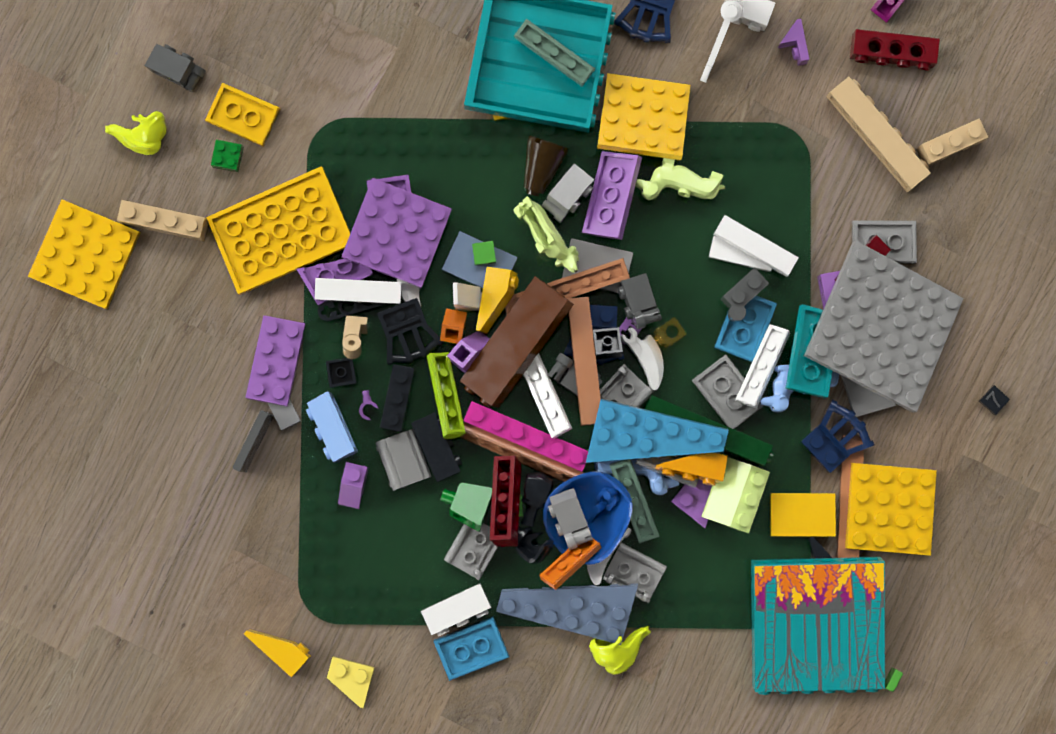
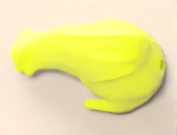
[105,111,167,155]
[589,626,651,675]

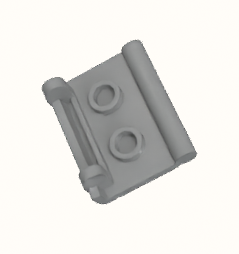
[600,364,653,408]
[375,429,432,491]
[444,523,498,580]
[602,542,667,603]

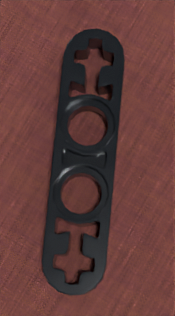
[318,301,390,322]

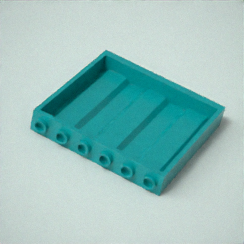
[464,0,616,133]

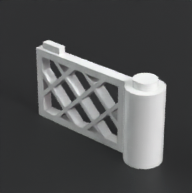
[700,0,743,83]

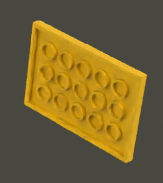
[206,166,351,295]

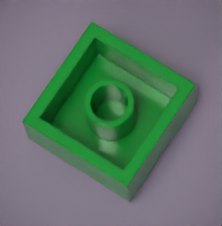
[211,140,244,172]

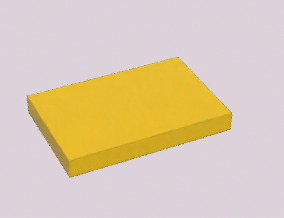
[205,83,280,147]
[770,493,836,536]

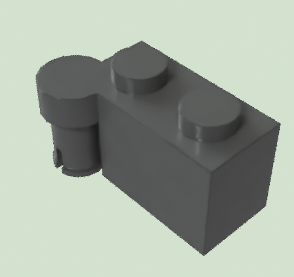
[144,44,206,93]
[720,268,769,322]
[618,273,662,330]
[547,353,602,397]

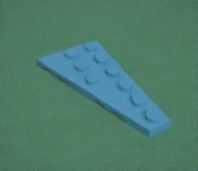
[586,399,729,463]

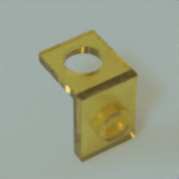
[654,317,687,348]

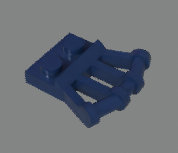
[614,0,675,43]
[564,305,624,365]
[800,399,875,473]

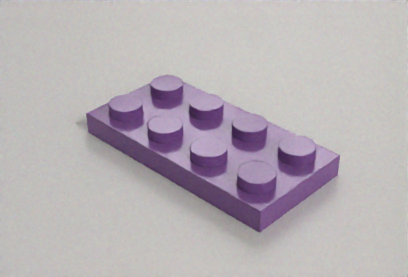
[582,151,642,240]
[245,315,306,407]

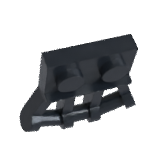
[377,298,445,365]

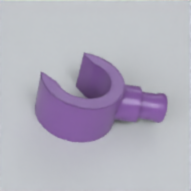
[359,390,379,421]

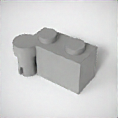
[542,164,594,223]
[548,488,593,551]

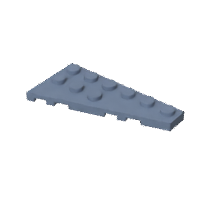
[496,583,638,645]

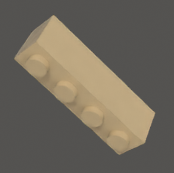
[117,200,209,242]

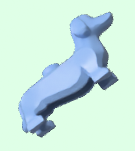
[759,365,839,413]
[594,459,680,495]

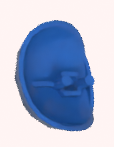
[543,472,633,565]

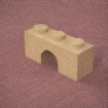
[917,118,988,166]

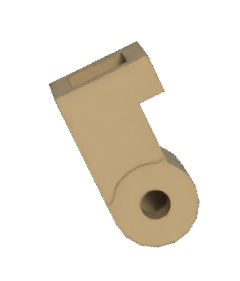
[342,316,368,359]

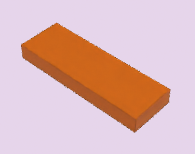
[539,539,601,590]

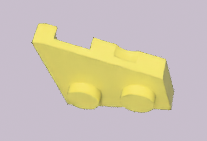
[327,656,374,708]

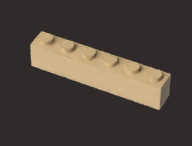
[826,77,931,192]

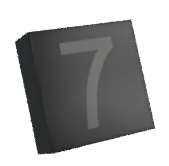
[979,385,1010,415]

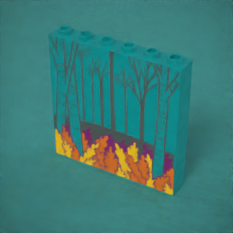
[751,557,885,695]

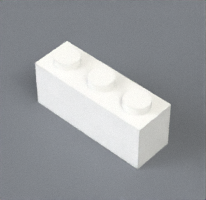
[421,583,491,637]

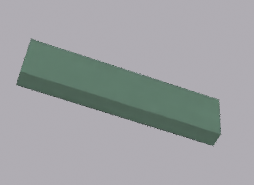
[514,19,595,87]
[610,459,659,544]

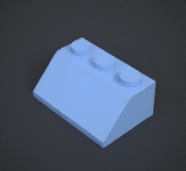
[306,391,358,462]

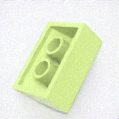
[701,457,770,533]

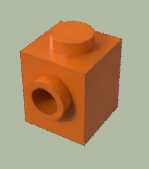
[440,308,467,344]

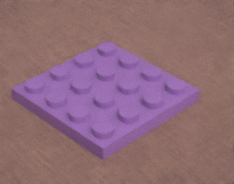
[342,178,452,288]

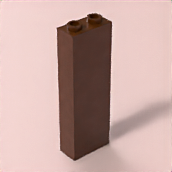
[460,276,574,408]

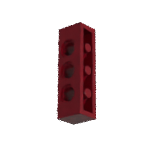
[850,29,940,70]
[490,455,522,547]

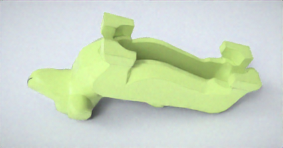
[635,158,725,200]
[513,196,579,273]

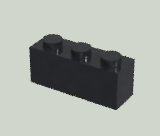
[380,364,416,432]
[411,412,463,482]

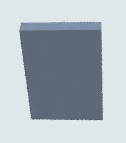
[442,231,517,289]

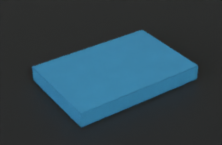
[714,295,777,363]
[433,616,509,681]

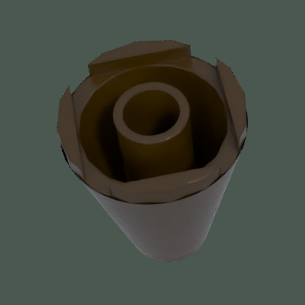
[524,136,569,197]

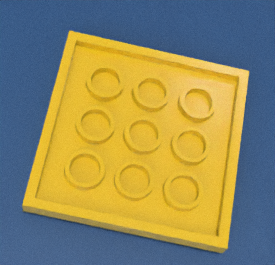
[597,73,690,160]
[28,199,141,310]
[845,463,937,556]

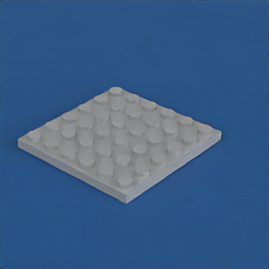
[804,241,964,413]

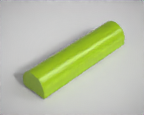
[427,352,466,439]

